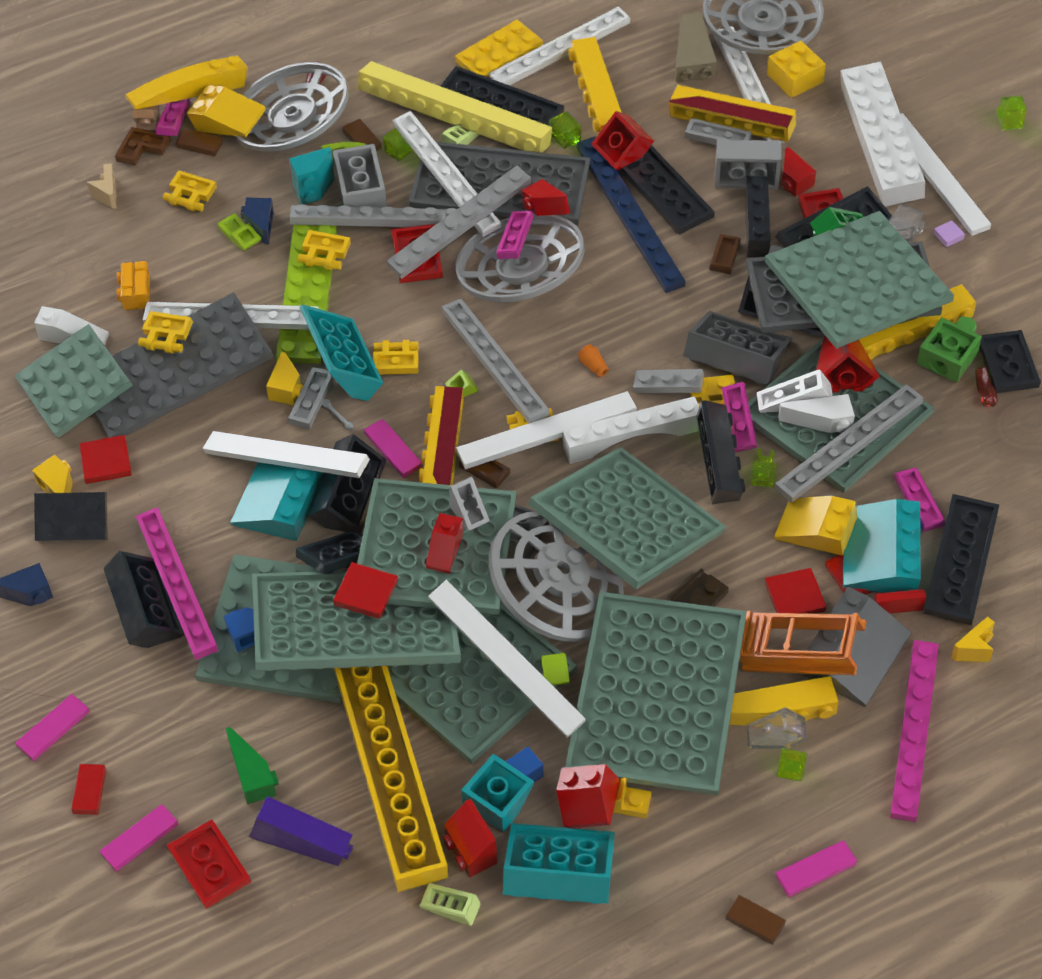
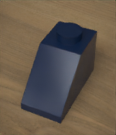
[241,197,274,245]
[0,563,53,607]

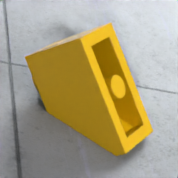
[266,352,303,406]
[32,455,73,493]

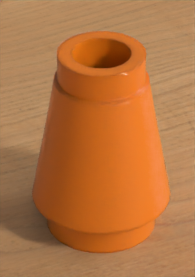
[578,344,609,378]

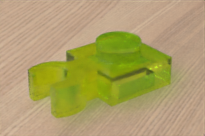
[751,448,777,488]

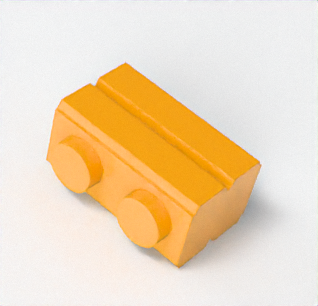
[116,261,150,310]

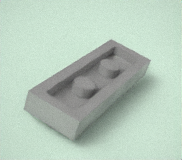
[685,118,751,145]
[288,367,334,429]
[633,369,704,393]

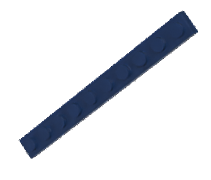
[576,136,686,293]

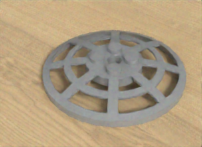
[703,0,824,55]
[235,62,349,152]
[456,213,585,302]
[489,511,624,642]

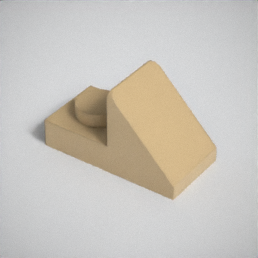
[87,163,117,209]

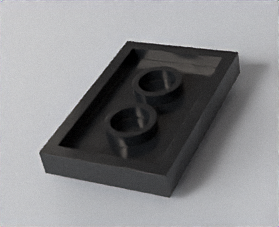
[979,330,1041,393]
[34,492,108,541]
[296,530,363,574]

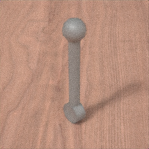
[322,399,354,431]

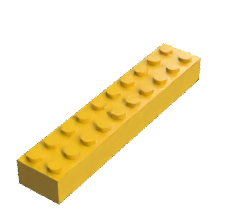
[333,666,448,892]

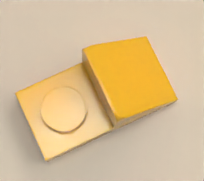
[951,616,995,662]
[613,778,652,819]

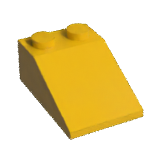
[187,85,266,137]
[774,496,858,556]

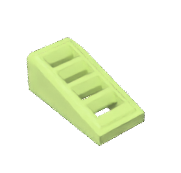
[441,124,480,145]
[419,883,481,926]

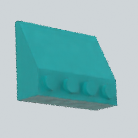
[300,304,383,401]
[230,462,324,541]
[843,499,921,593]
[503,823,615,904]

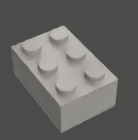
[715,140,782,189]
[333,144,387,208]

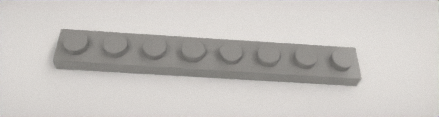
[387,166,532,279]
[290,204,457,227]
[442,299,549,424]
[775,384,924,503]

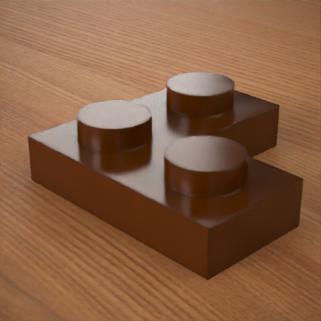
[115,127,171,166]

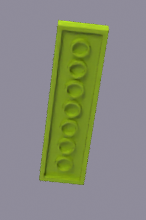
[276,224,337,364]

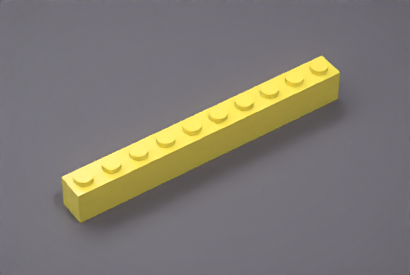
[358,61,553,153]

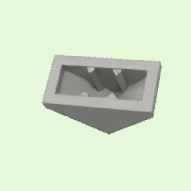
[449,477,490,531]

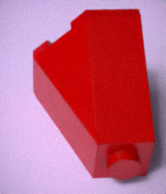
[816,335,880,393]

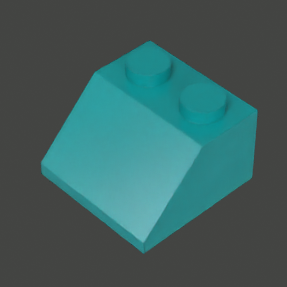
[289,147,335,205]
[461,754,534,832]

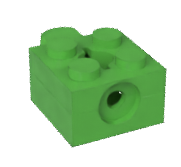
[917,317,982,383]

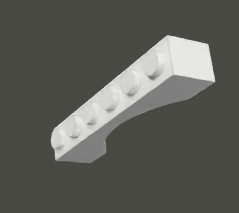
[563,396,699,464]

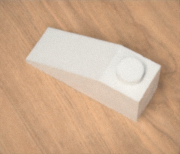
[34,306,109,345]
[757,369,833,413]
[778,394,855,433]

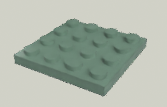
[15,324,133,438]

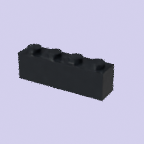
[745,176,771,258]

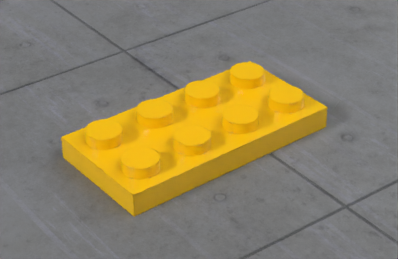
[455,19,543,77]

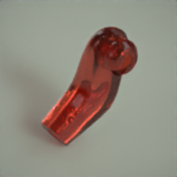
[975,367,998,407]

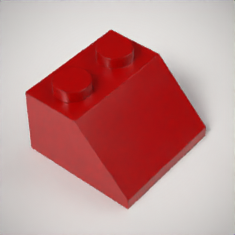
[591,111,654,170]
[556,764,620,828]
[442,799,497,878]

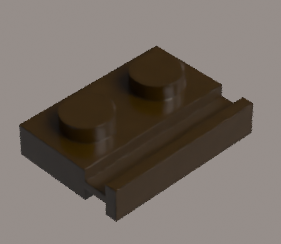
[671,568,729,607]

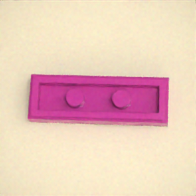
[155,98,191,136]
[496,211,534,259]
[721,382,758,453]
[364,419,422,479]
[894,467,946,532]
[15,694,90,762]
[100,804,179,872]
[775,840,857,898]

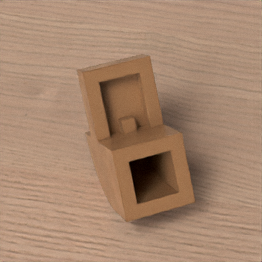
[132,105,160,131]

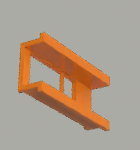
[740,611,867,675]

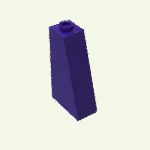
[249,796,354,866]

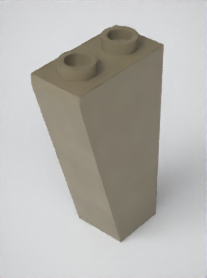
[675,12,717,82]

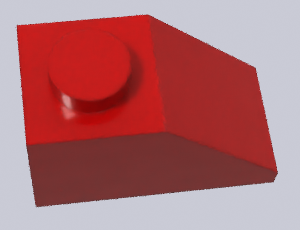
[781,147,816,197]
[521,179,570,216]
[426,513,463,574]

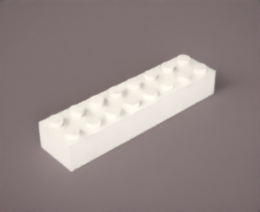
[840,62,925,206]

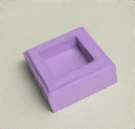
[933,221,965,247]

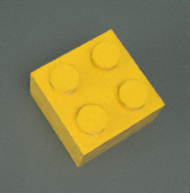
[767,40,826,98]

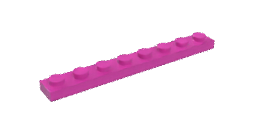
[136,507,219,660]
[890,640,939,822]

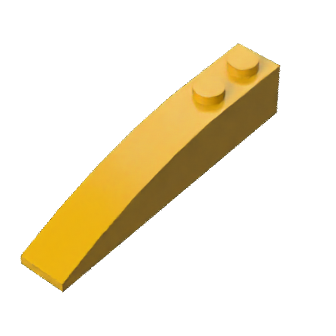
[126,55,248,110]
[729,676,839,725]

